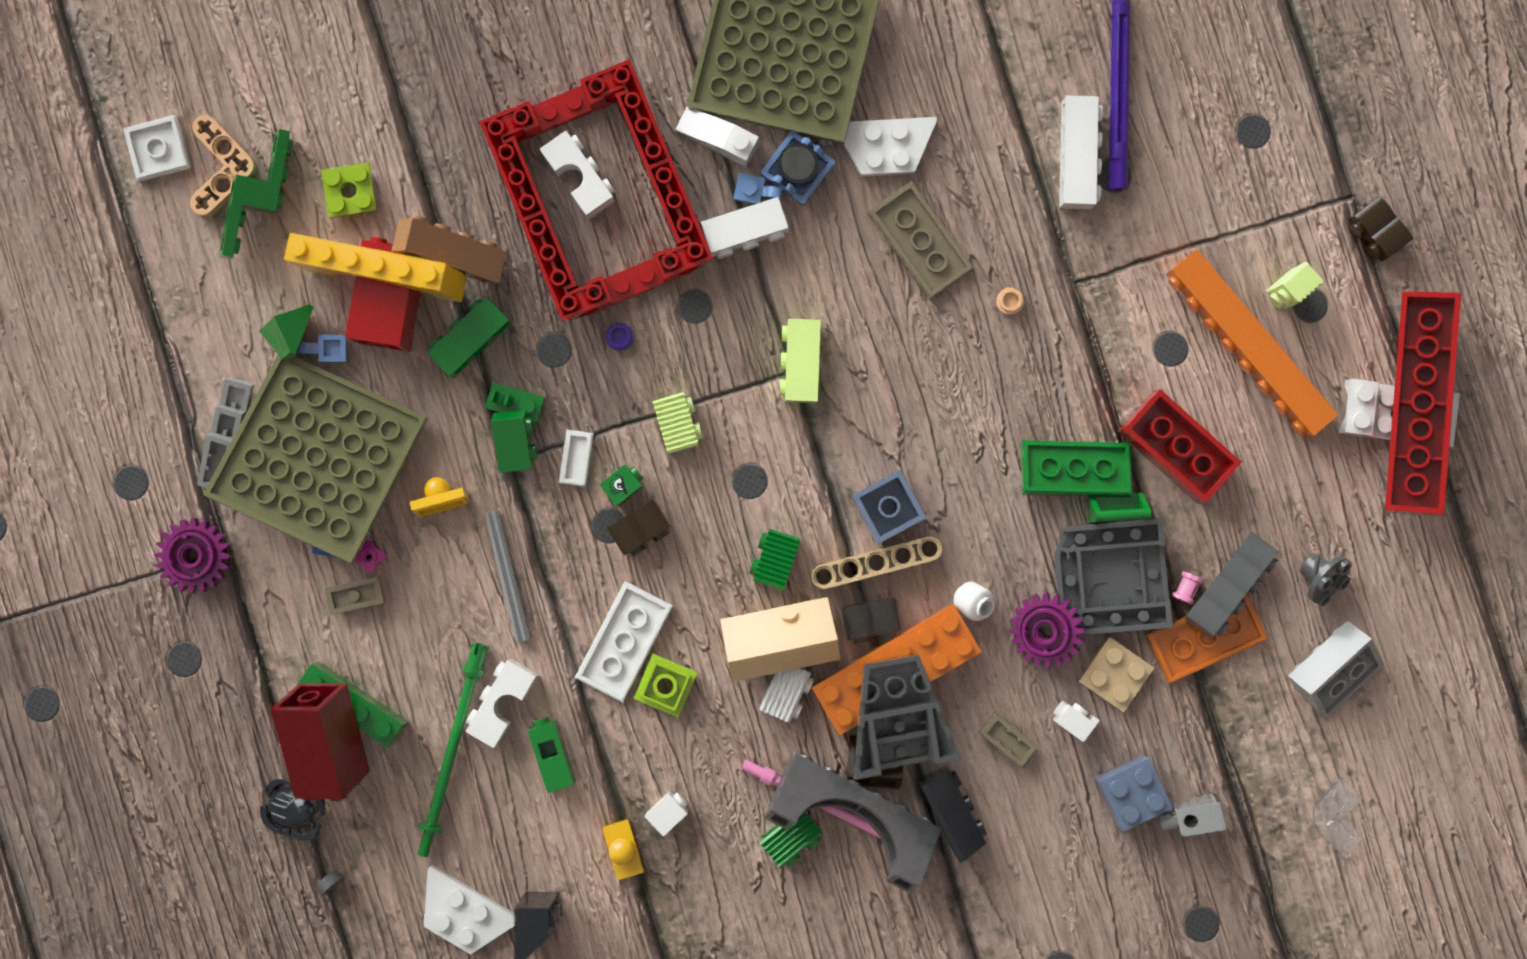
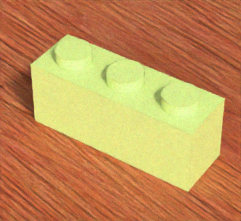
[780,319,821,404]

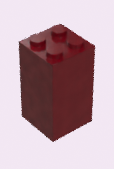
[270,683,370,801]

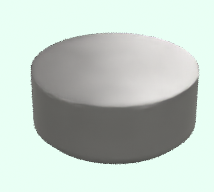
[316,870,343,897]

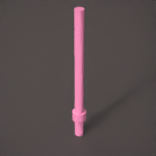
[741,759,881,839]

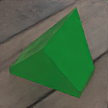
[259,305,314,361]

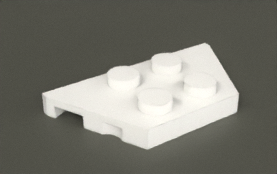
[843,117,937,177]
[424,865,514,955]

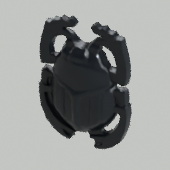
[260,778,326,840]

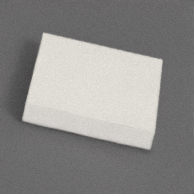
[123,115,191,182]

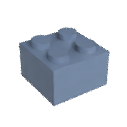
[850,470,926,544]
[1094,754,1173,832]

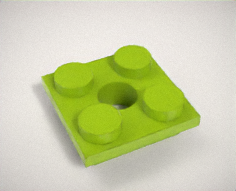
[321,163,377,219]
[634,653,698,718]

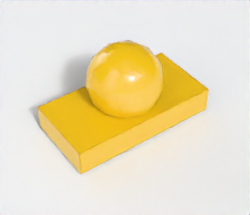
[410,477,470,518]
[602,819,644,881]

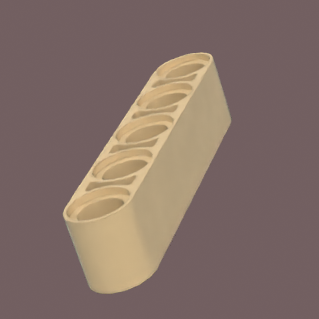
[811,537,942,589]

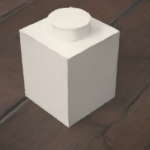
[645,790,688,837]

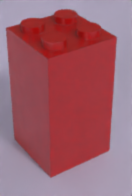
[345,237,421,352]

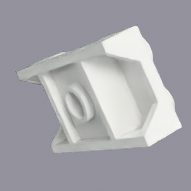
[1338,379,1460,448]

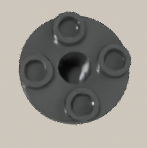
[1300,554,1352,607]

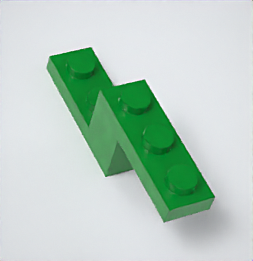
[219,129,293,260]

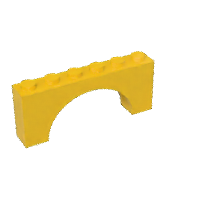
[284,233,468,303]

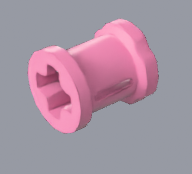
[1171,571,1205,606]

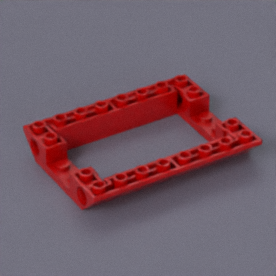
[479,59,713,322]

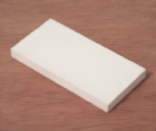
[575,581,673,703]

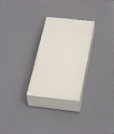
[559,430,594,487]

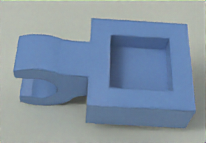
[733,172,782,205]
[299,335,348,363]

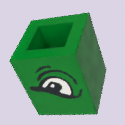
[600,465,644,507]

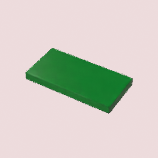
[1021,440,1132,497]

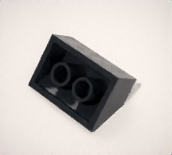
[917,766,987,863]
[514,892,563,959]

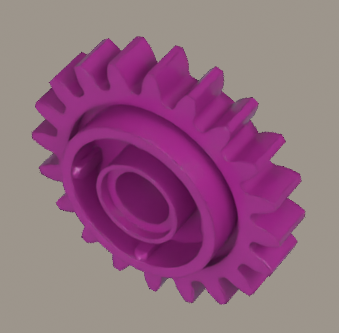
[154,518,233,593]
[1009,592,1086,669]

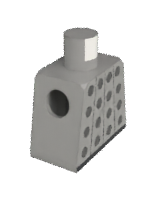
[1159,793,1226,837]

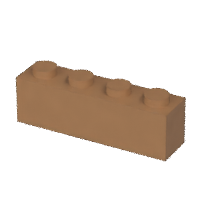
[391,215,506,283]

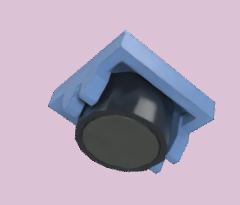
[760,132,835,206]

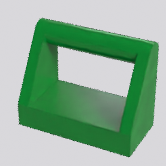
[1087,492,1151,523]

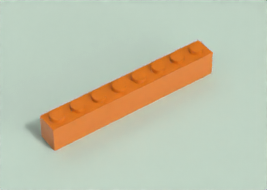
[1166,249,1338,438]

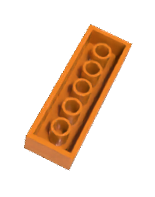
[811,604,982,736]

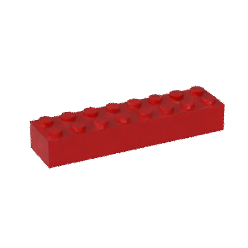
[1385,291,1461,516]

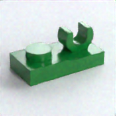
[485,382,545,424]

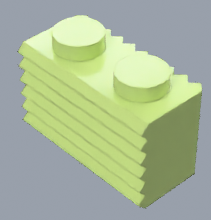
[1267,262,1323,309]
[652,392,703,454]

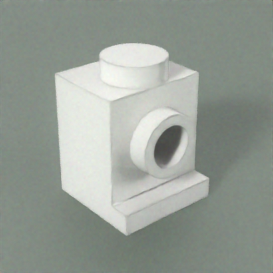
[1053,701,1100,742]

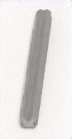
[485,510,530,643]

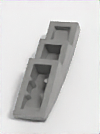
[197,377,255,488]

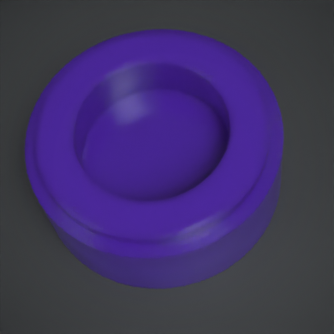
[606,323,633,351]

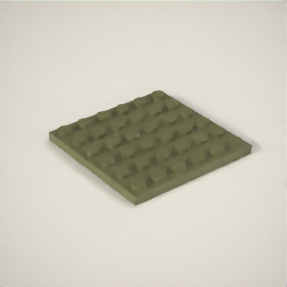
[687,0,880,144]
[203,354,428,565]

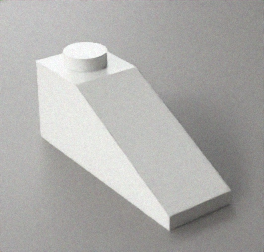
[675,108,759,168]

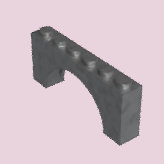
[764,753,941,894]

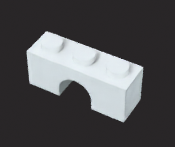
[540,131,615,220]
[465,659,539,748]

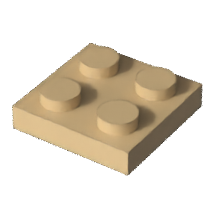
[1077,636,1154,712]

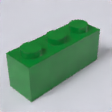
[427,297,512,379]

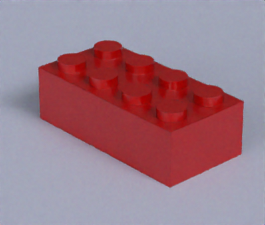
[1117,389,1242,504]

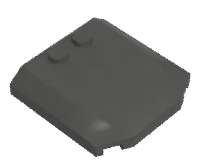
[1054,518,1173,635]

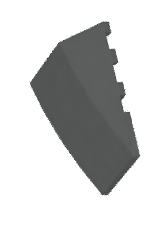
[853,654,962,780]

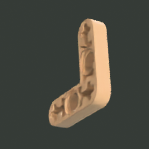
[190,115,257,217]

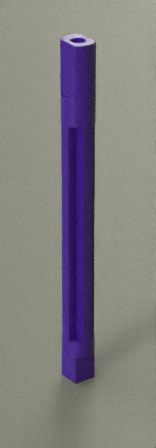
[1109,0,1131,191]

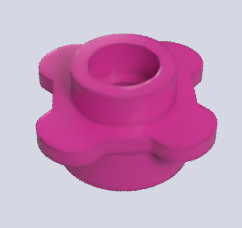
[355,540,386,573]

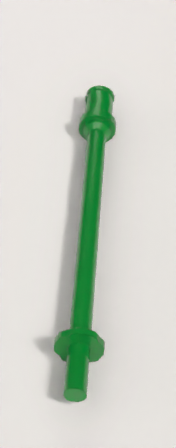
[417,642,489,857]

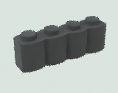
[1184,532,1279,639]

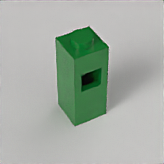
[527,717,576,793]

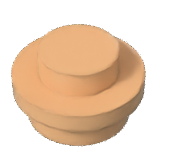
[996,288,1024,315]

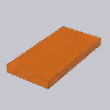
[1145,594,1268,684]

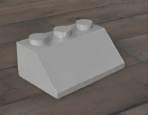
[1288,621,1384,720]

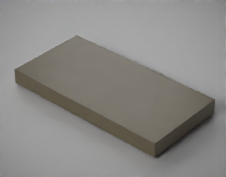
[867,181,974,300]

